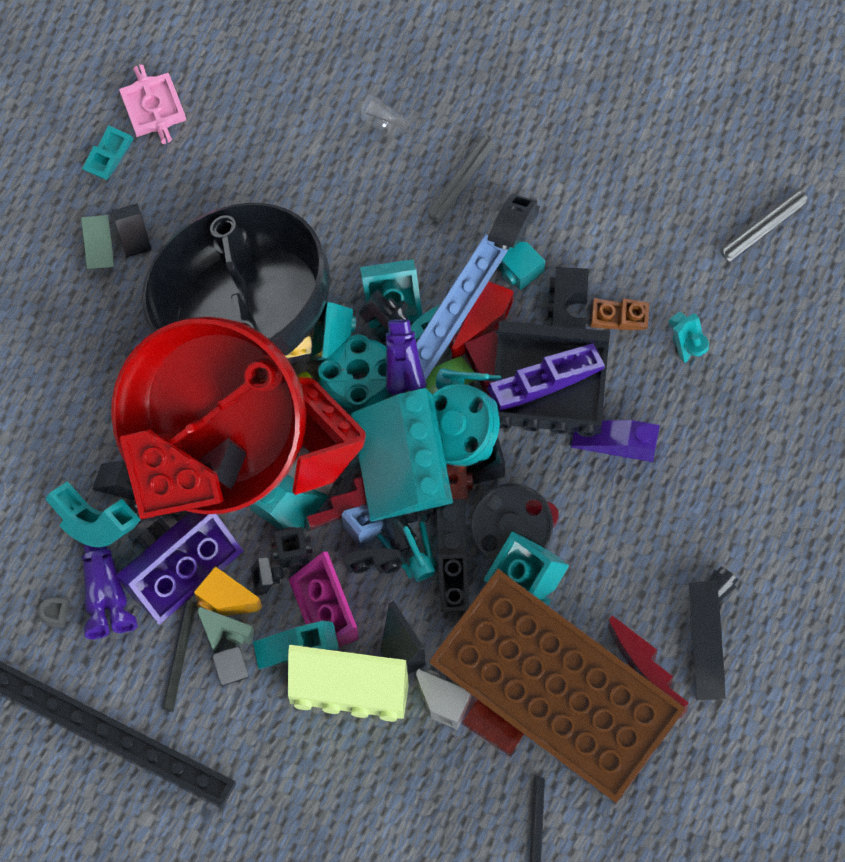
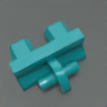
[668,312,710,363]

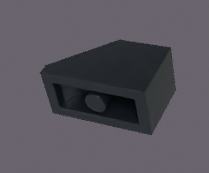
[92,460,135,501]

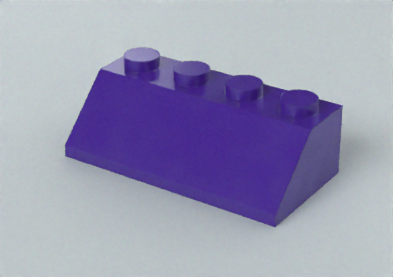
[116,512,243,625]

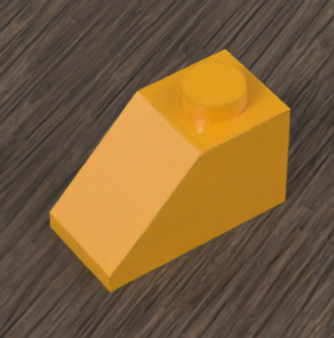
[194,566,262,616]

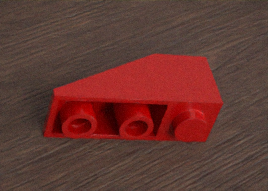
[449,281,514,359]

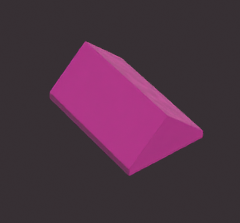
[288,552,359,647]

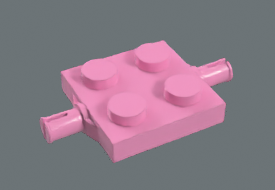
[119,65,186,144]

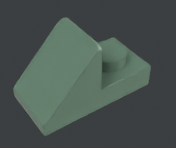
[198,607,255,653]

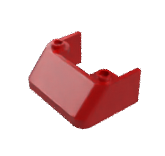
[292,377,366,495]

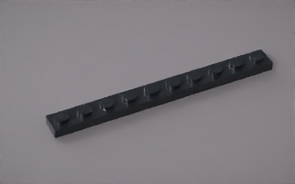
[0,661,236,809]

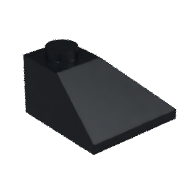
[380,601,426,675]

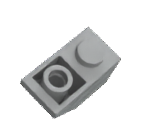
[416,669,471,729]

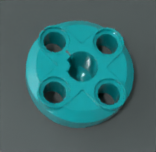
[318,334,392,416]
[432,384,500,467]

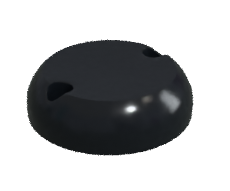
[142,203,330,356]

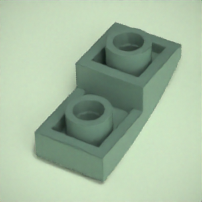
[81,215,114,270]

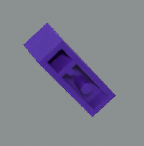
[571,420,660,462]

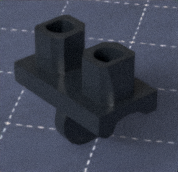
[359,289,408,343]
[128,501,178,549]

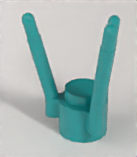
[436,368,502,412]
[377,521,437,582]

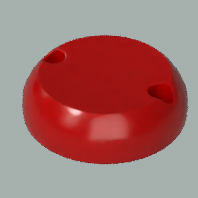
[111,317,306,514]

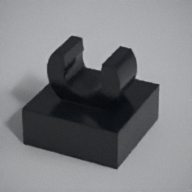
[251,558,284,595]

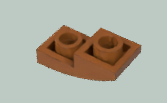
[589,298,649,330]

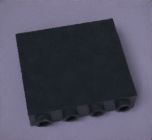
[494,321,610,437]

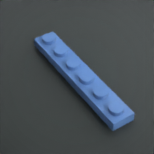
[416,235,508,380]

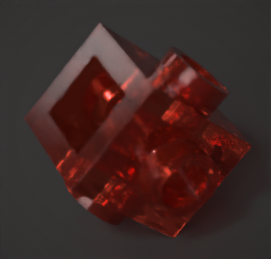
[446,464,472,503]

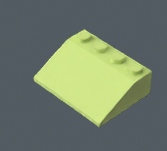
[288,645,409,722]

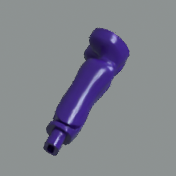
[386,319,427,397]
[82,544,138,640]

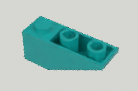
[253,621,339,670]

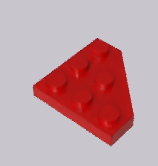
[119,429,224,519]

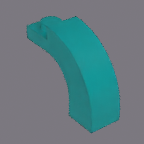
[45,481,141,547]

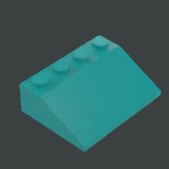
[351,388,453,522]

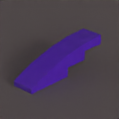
[488,343,605,412]

